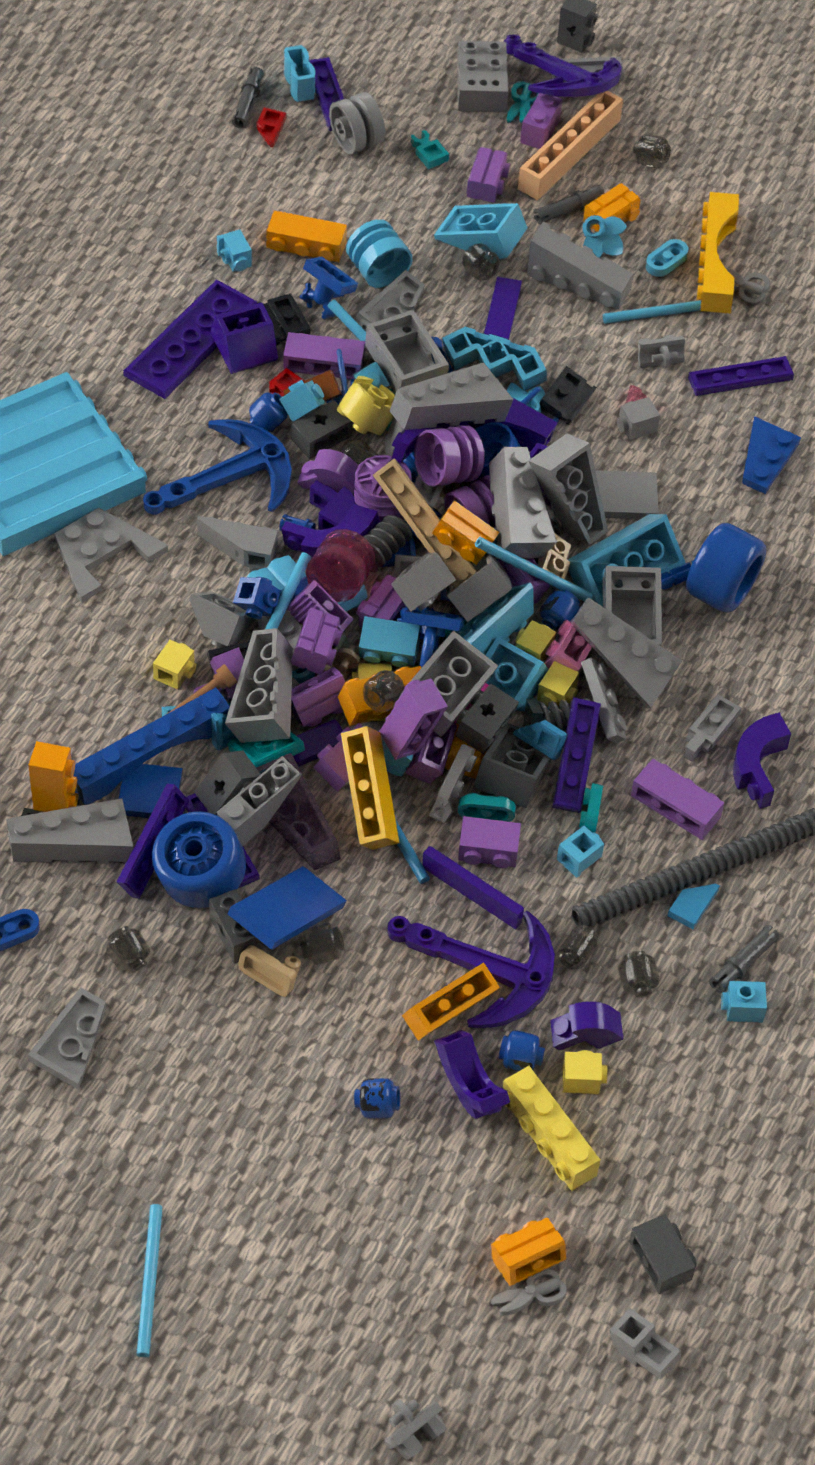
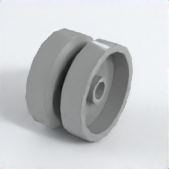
[329,92,385,154]

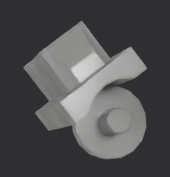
[638,335,685,369]
[383,1399,447,1460]

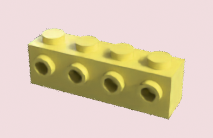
[502,1066,600,1191]

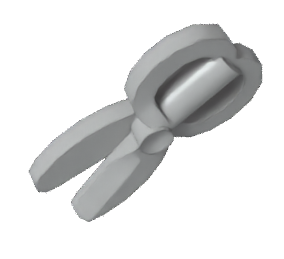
[726,268,771,305]
[491,1269,567,1316]

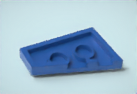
[742,416,801,494]

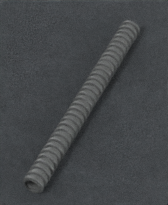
[572,808,815,931]

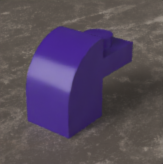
[310,480,355,530]
[550,1001,624,1050]

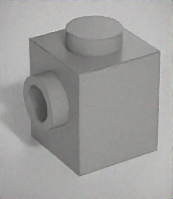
[617,397,660,440]

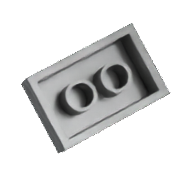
[398,630,498,737]

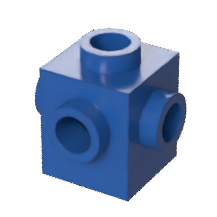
[233,577,281,619]

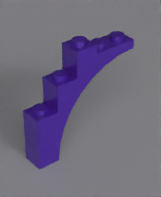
[392,397,558,463]

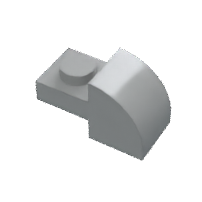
[609,1308,681,1380]

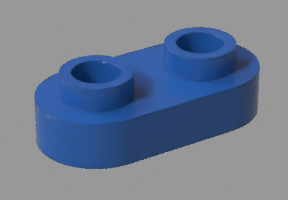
[0,909,40,951]

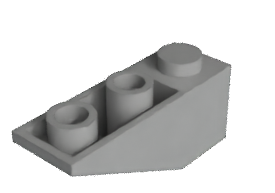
[197,516,278,569]
[216,756,302,846]

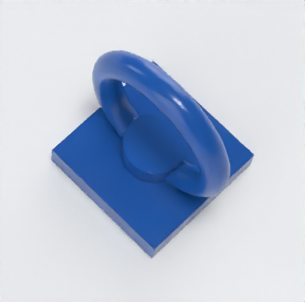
[403,608,465,668]

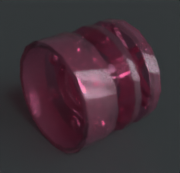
[306,529,375,602]

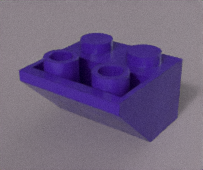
[210,302,278,374]

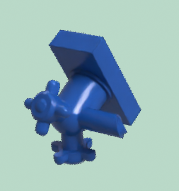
[300,257,359,319]

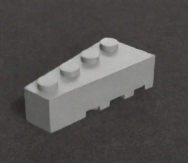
[527,221,633,310]
[390,362,513,430]
[528,434,608,545]
[489,447,557,559]
[391,552,456,612]
[571,598,682,709]
[225,628,293,743]
[6,798,133,864]

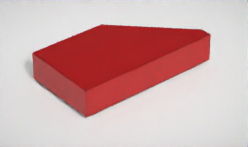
[256,107,287,148]
[269,368,305,397]

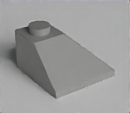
[189,591,255,648]

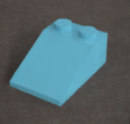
[434,203,528,259]

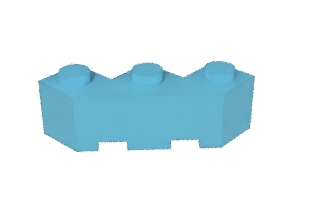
[442,327,547,391]

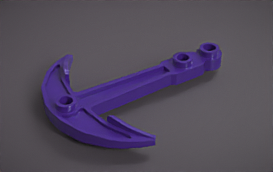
[504,34,622,97]
[387,911,555,1028]

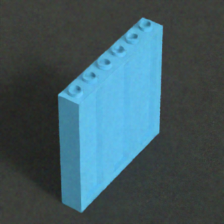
[0,372,148,556]

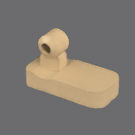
[238,945,301,997]

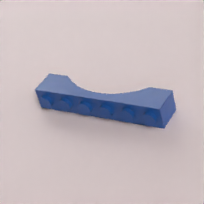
[73,688,230,805]

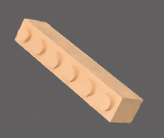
[518,91,623,201]

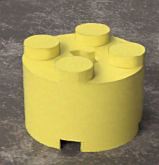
[337,376,395,435]

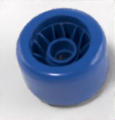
[686,523,767,613]
[152,811,246,908]

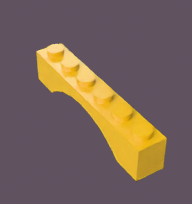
[696,192,739,314]

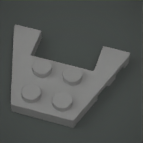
[54,508,168,602]

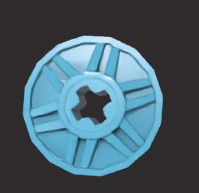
[346,220,413,288]

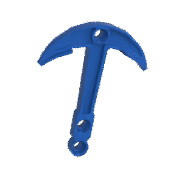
[143,419,292,515]

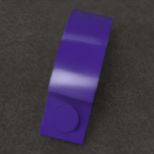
[281,504,379,564]
[733,712,791,809]
[434,1030,510,1119]

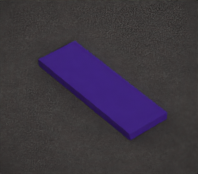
[123,279,258,399]

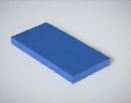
[228,866,347,950]

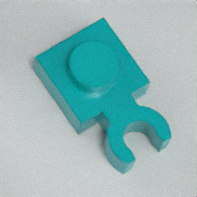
[411,130,450,169]

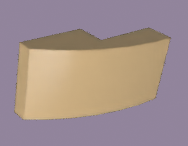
[538,533,571,579]

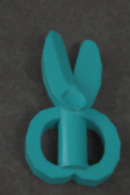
[507,81,539,123]

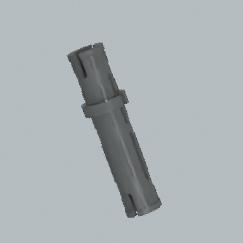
[232,67,264,128]
[533,185,605,224]
[709,925,780,993]

